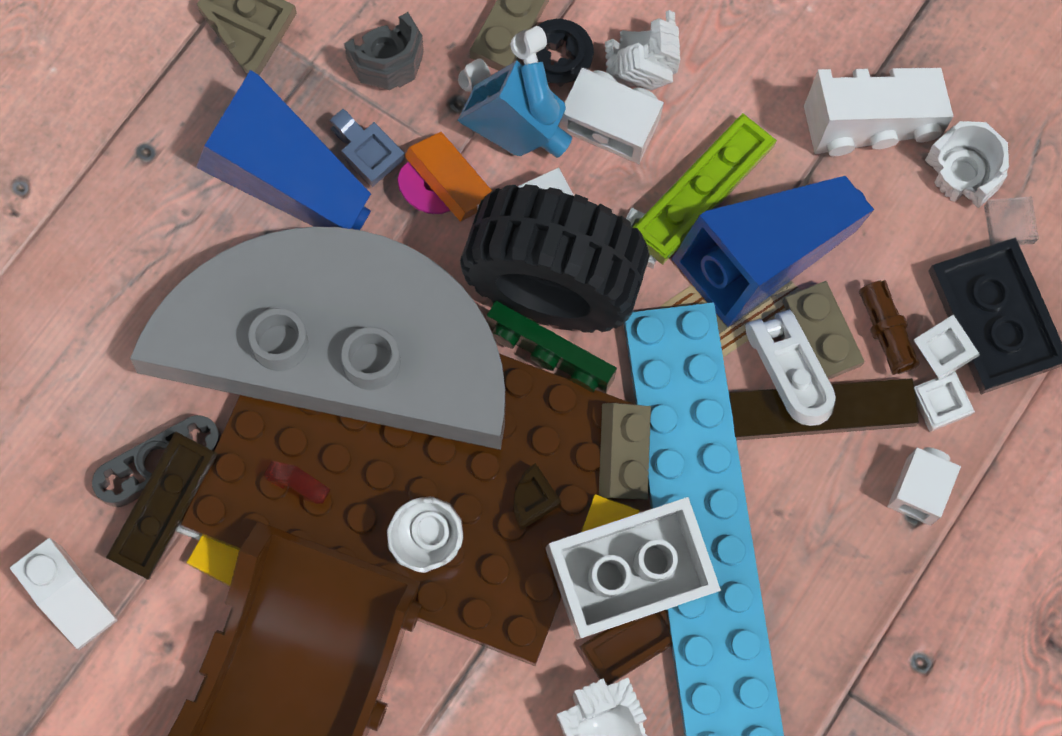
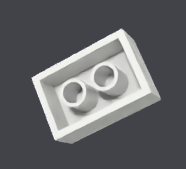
[545,497,721,640]

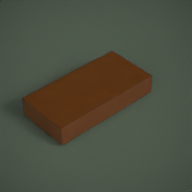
[580,609,672,686]

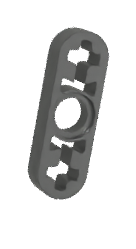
[92,415,221,507]

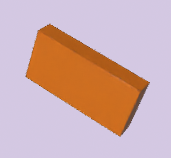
[404,131,492,222]

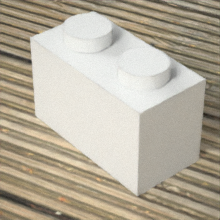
[559,68,664,164]

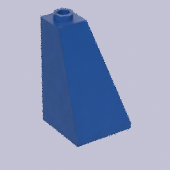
[196,70,371,230]
[671,176,874,327]

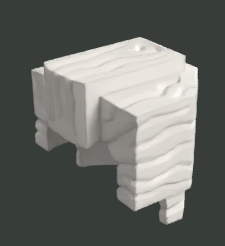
[605,10,680,91]
[925,121,1009,208]
[556,678,648,736]

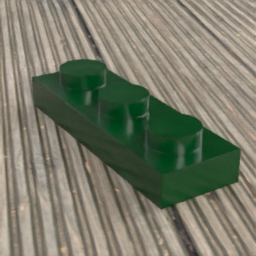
[486,301,617,393]

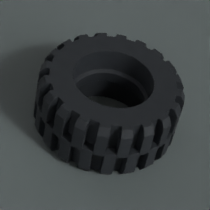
[460,184,650,333]

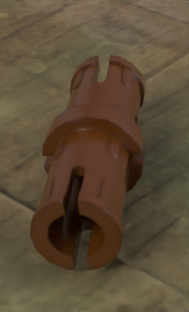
[859,280,920,375]

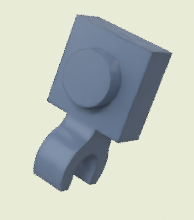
[330,109,405,187]

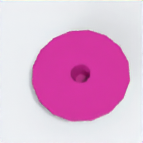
[397,162,450,214]

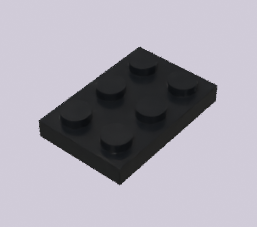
[928,237,1062,394]

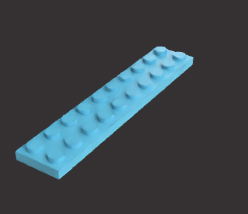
[624,302,784,736]

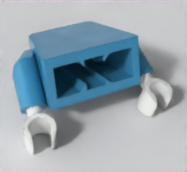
[457,26,572,158]

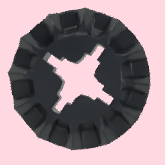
[536,19,594,87]

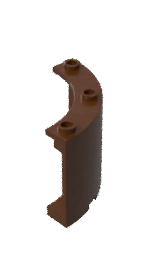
[168,522,422,736]

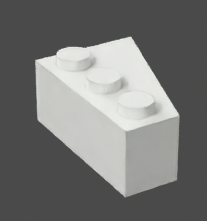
[804,68,954,156]

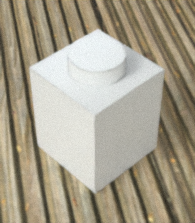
[887,447,961,526]

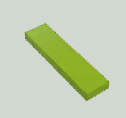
[633,113,777,265]

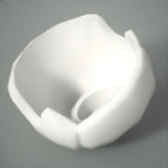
[387,496,464,573]

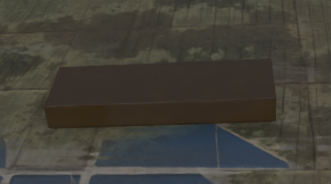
[106,431,218,580]

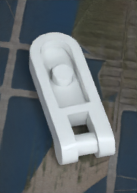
[745,309,836,426]

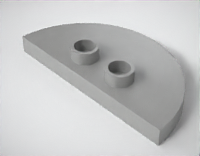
[130,227,505,450]

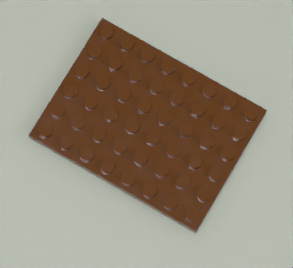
[181,353,635,666]

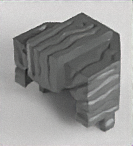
[344,12,424,90]

